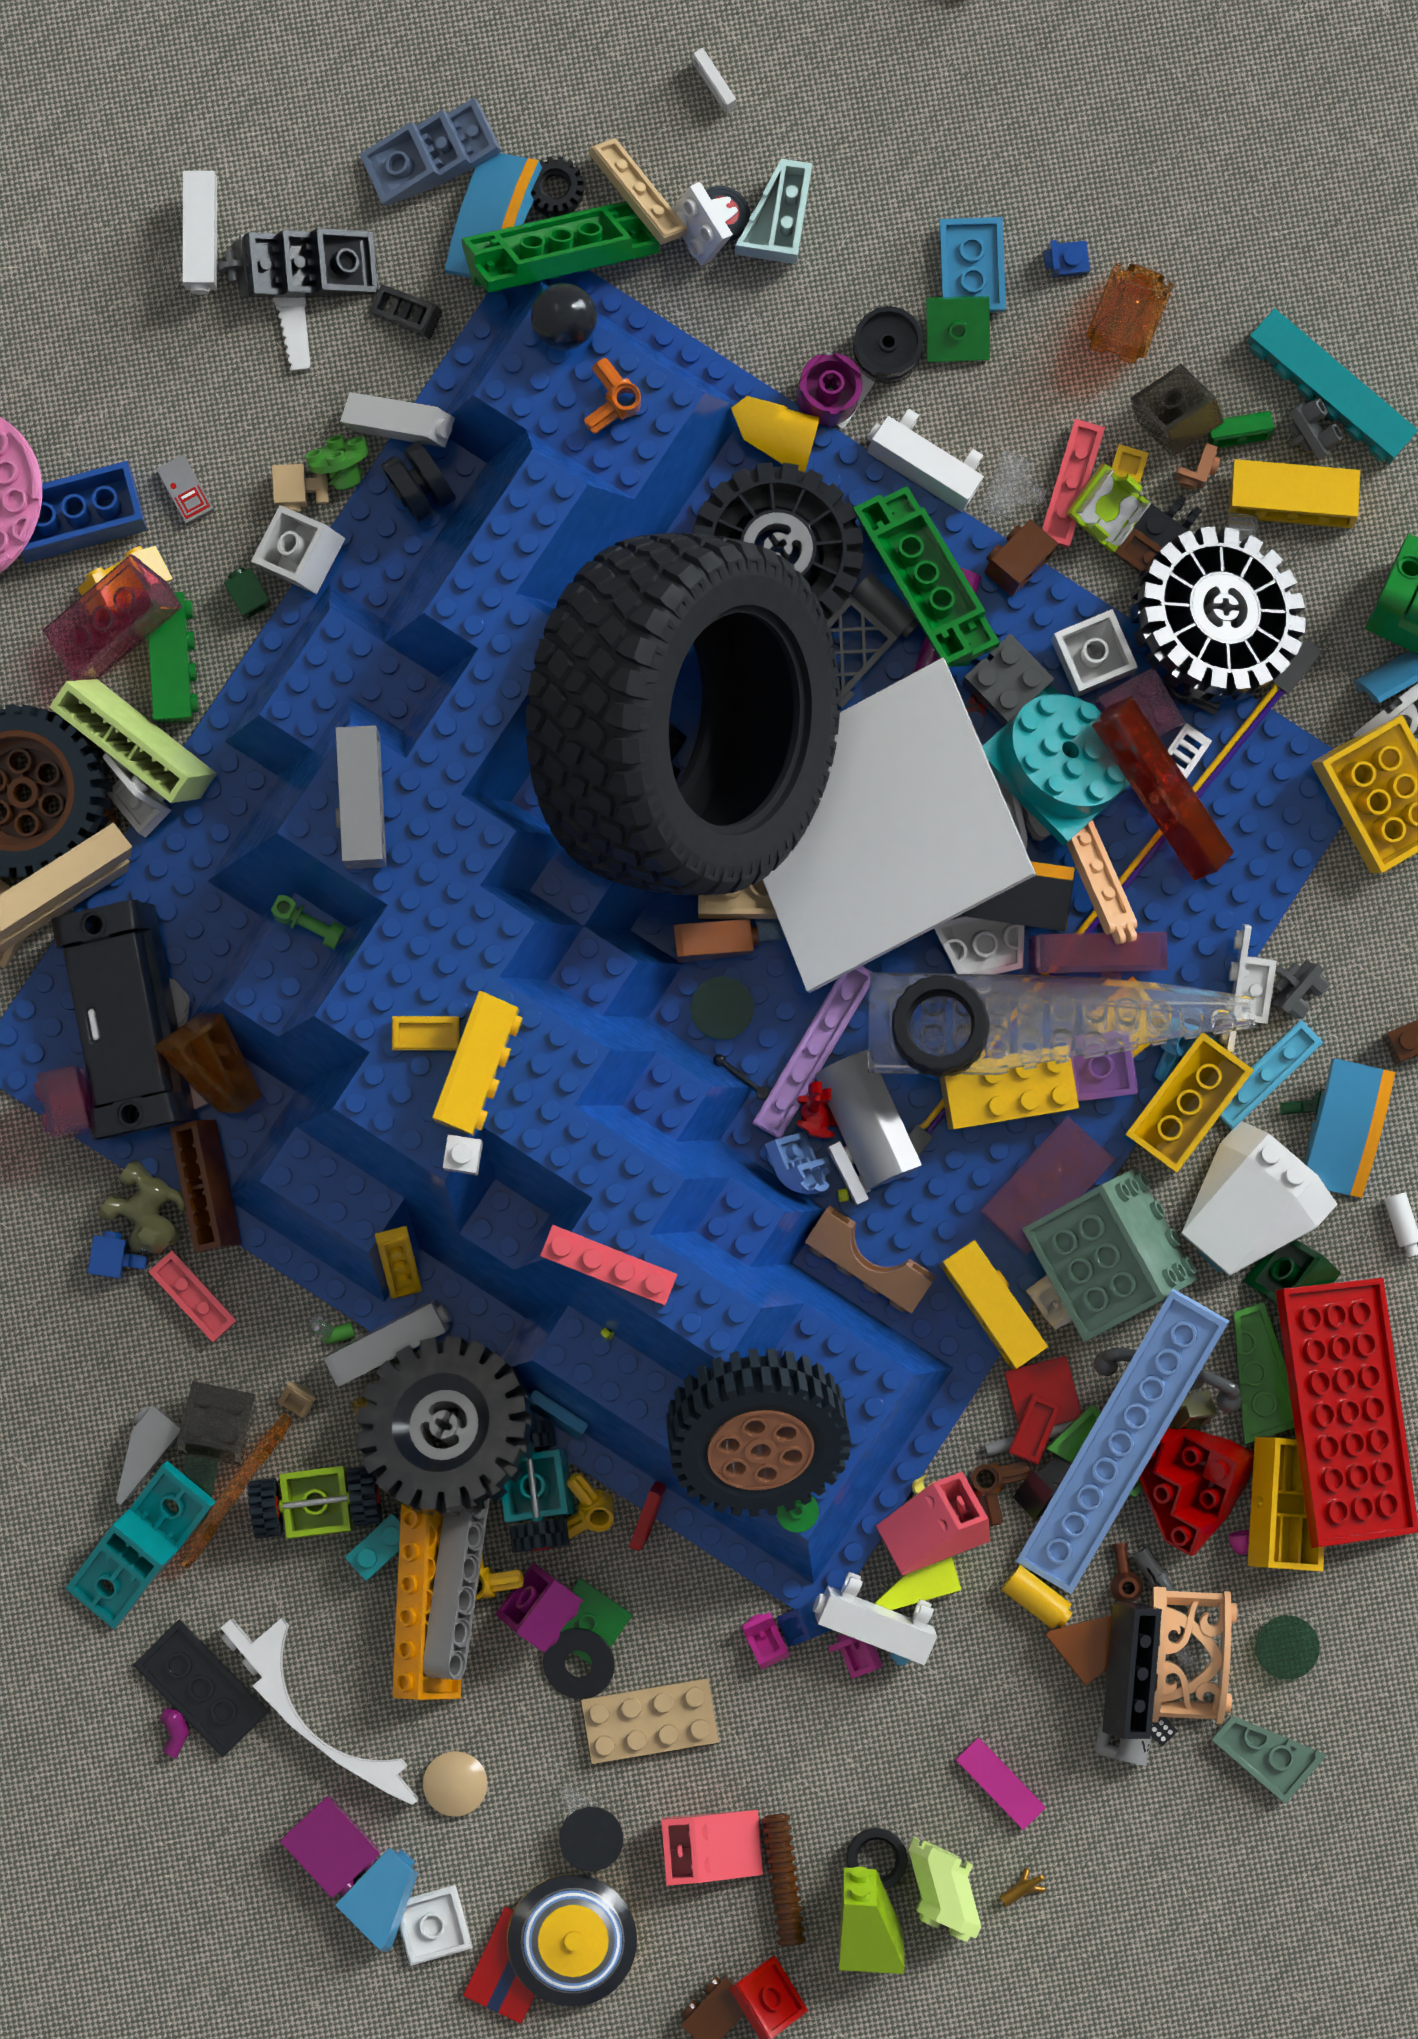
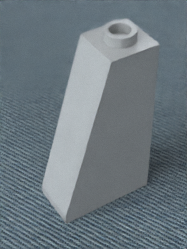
[323,1298,451,1387]

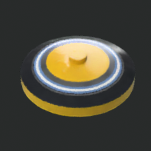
[507,1874,637,2006]

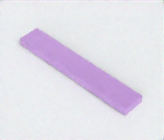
[752,966,876,1139]

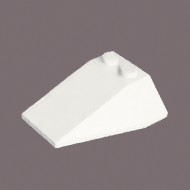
[1181,1121,1337,1276]

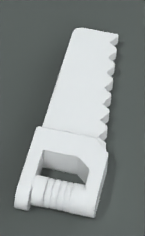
[273,297,311,371]

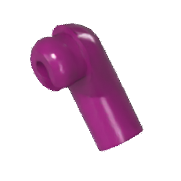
[160,1708,189,1758]

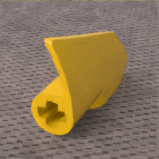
[731,396,819,472]

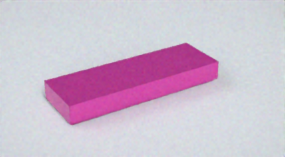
[955,1737,1046,1830]

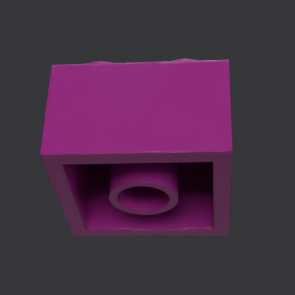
[495,1562,583,1653]

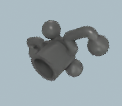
[1093,1347,1242,1413]

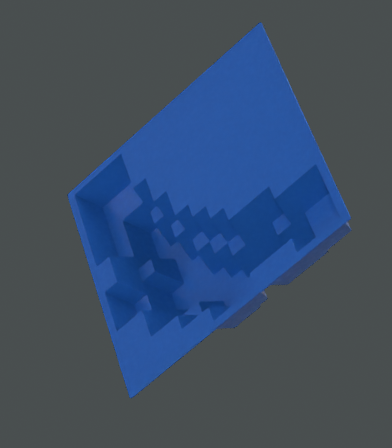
[0,270,1343,1610]

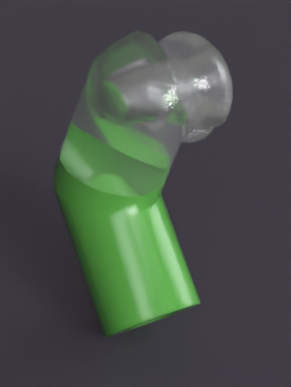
[308,1314,355,1344]

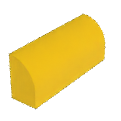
[1228,459,1360,529]

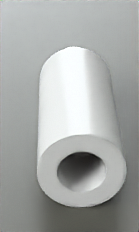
[1384,1192,1418,1258]

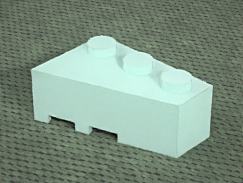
[735,159,812,264]

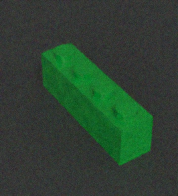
[146,592,199,724]

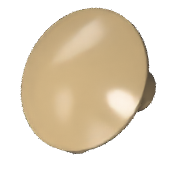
[423,1751,488,1817]

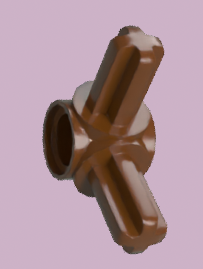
[968,1460,1031,1527]

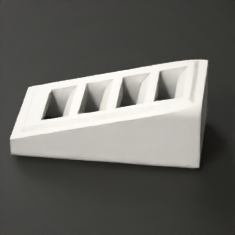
[1150,723,1212,793]

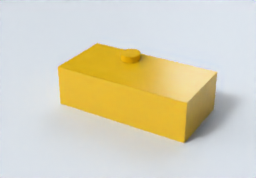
[939,1240,1048,1370]

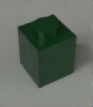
[224,567,272,621]

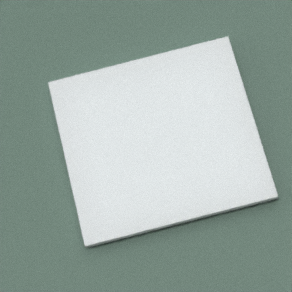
[763,658,1036,993]

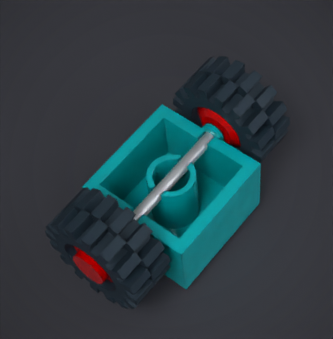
[502,1419,575,1553]

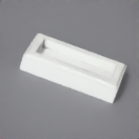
[693,48,736,113]

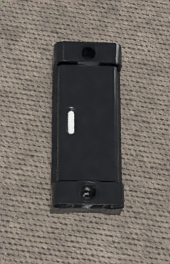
[51,900,196,1140]

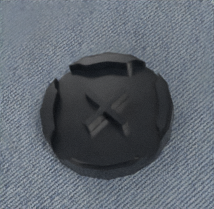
[559,1806,624,1872]

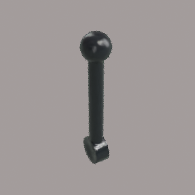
[713,1054,769,1100]

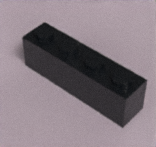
[1102,1603,1162,1739]

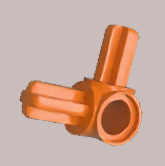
[584,358,641,434]

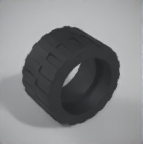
[891,974,989,1077]

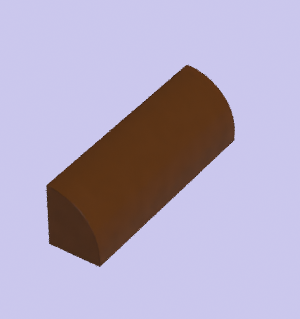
[169,1119,242,1253]

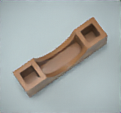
[805,1205,936,1314]

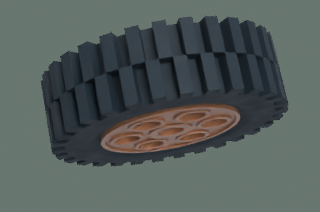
[666,1348,851,1517]

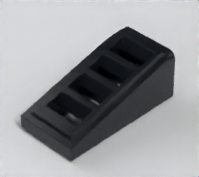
[369,284,442,339]

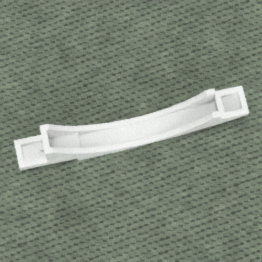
[221,1618,419,1805]

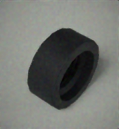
[846,1827,908,1889]

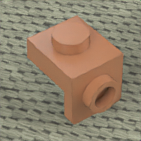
[1174,443,1221,490]

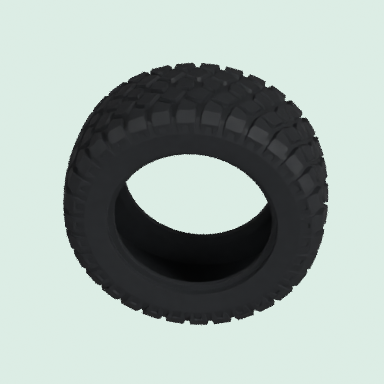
[526,533,840,895]

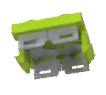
[1066,463,1151,553]

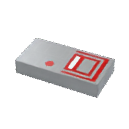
[156,454,215,525]

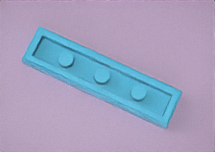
[1219,1020,1324,1131]

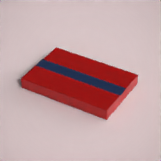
[463,1906,535,2024]

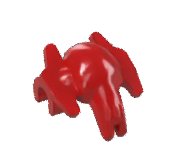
[796,1081,838,1138]

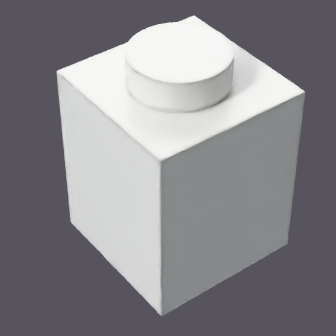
[443,1135,483,1176]

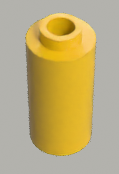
[1001,1564,1073,1629]

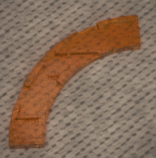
[178,1413,293,1569]

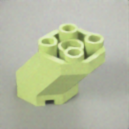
[907,1836,981,1942]

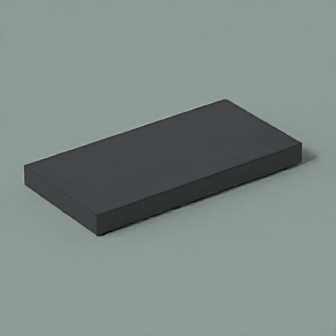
[133,1619,270,1757]

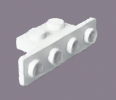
[1220,924,1277,1053]

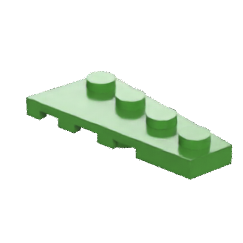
[1232,1302,1294,1445]

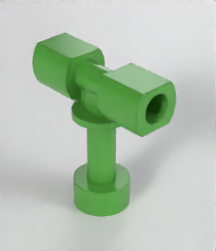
[271,895,346,950]

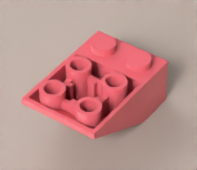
[876,1471,990,1576]
[661,1809,763,1886]

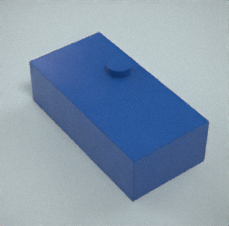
[21,461,148,564]

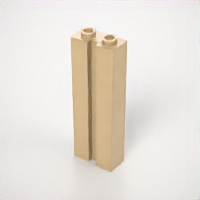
[0,822,133,954]

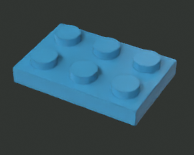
[939,217,1006,313]

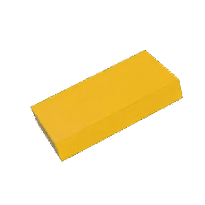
[392,1016,460,1051]

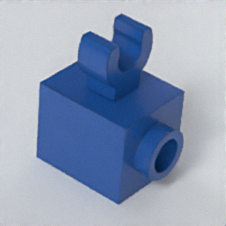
[88,1231,149,1279]

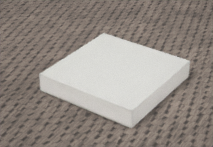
[399,1884,473,1966]

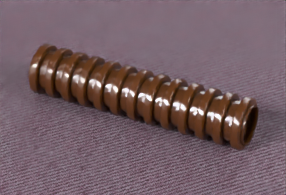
[762,1813,806,1947]

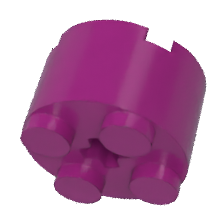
[796,353,862,427]

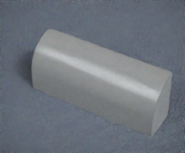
[815,1049,922,1190]

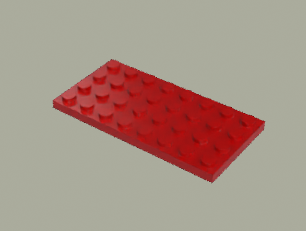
[1275,1277,1418,1548]

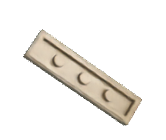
[588,138,688,245]

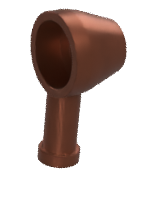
[1110,1542,1143,1603]

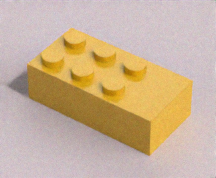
[939,1045,1079,1130]

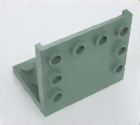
[1022,1167,1198,1342]

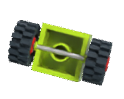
[248,1466,382,1539]

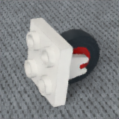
[673,182,750,266]

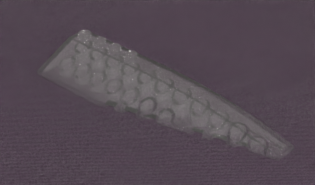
[868,973,1255,1075]

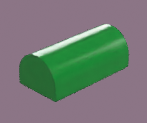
[1206,411,1274,449]

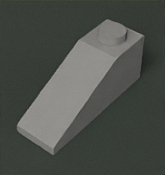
[116,1405,185,1505]

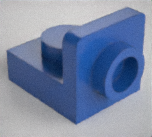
[1044,240,1090,278]
[777,1602,832,1647]

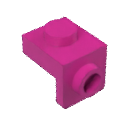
[741,1612,790,1670]
[828,1634,883,1679]

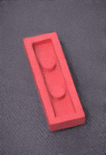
[148,1250,237,1343]

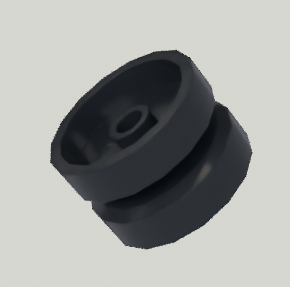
[853,306,924,384]
[381,441,456,523]

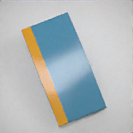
[445,153,542,278]
[1304,1058,1396,1198]

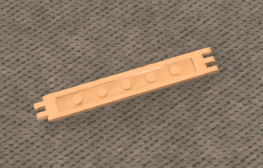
[1066,820,1137,944]

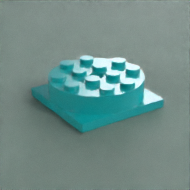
[982,685,1141,847]

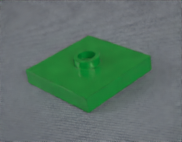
[926,296,990,362]
[561,1578,633,1665]

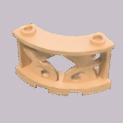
[1150,1587,1237,1724]

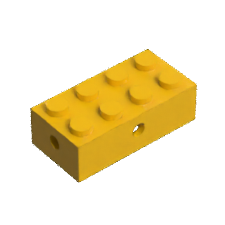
[1248,1437,1325,1571]

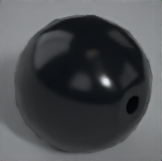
[531,283,597,350]

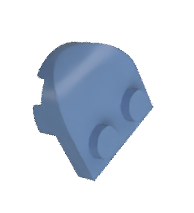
[765,1131,831,1194]

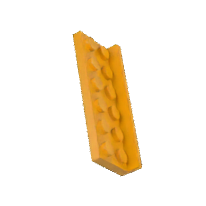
[392,1504,462,1700]

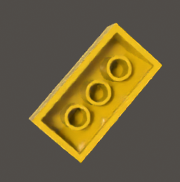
[432,991,523,1136]
[1125,1032,1254,1173]

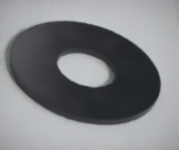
[543,1628,615,1699]

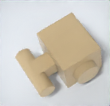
[272,464,329,512]

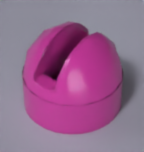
[1228,1530,1250,1555]

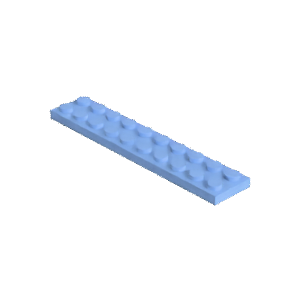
[1016,1289,1229,1594]

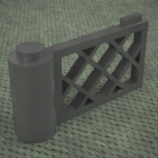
[827,573,919,709]

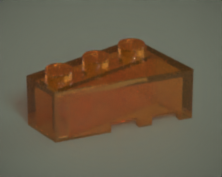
[154,1013,263,1113]

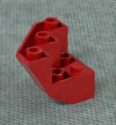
[1139,1428,1254,1556]

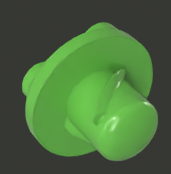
[305,434,369,490]

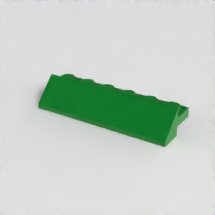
[462,201,660,293]
[853,486,1000,667]

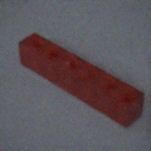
[1091,696,1234,881]

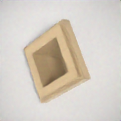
[278,1382,316,1419]

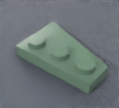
[1210,1715,1327,1804]

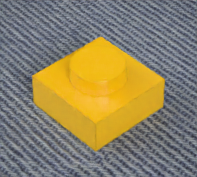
[1111,444,1149,484]

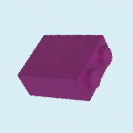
[280,1794,382,1898]

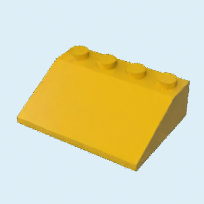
[1311,715,1418,873]

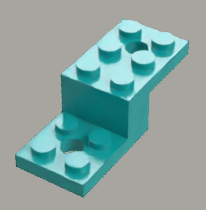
[65,1461,216,1630]

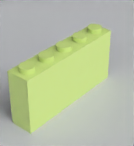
[49,679,217,803]

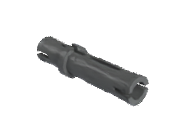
[1131,1546,1197,1636]

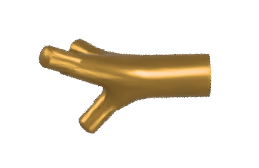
[1000,1868,1046,1907]

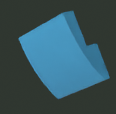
[1354,651,1418,703]

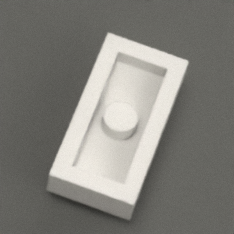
[827,1142,871,1206]

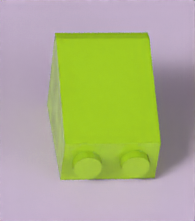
[839,1867,905,1974]

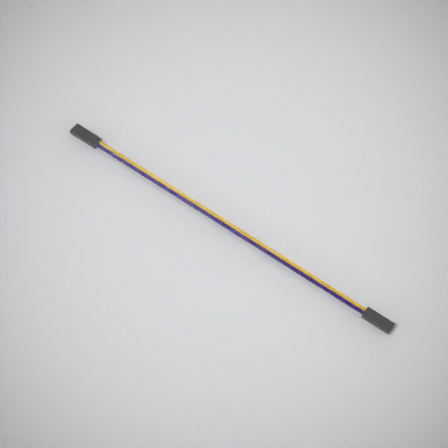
[896,639,1323,1181]

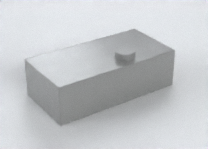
[336,725,387,869]

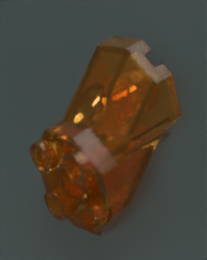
[1086,263,1174,363]

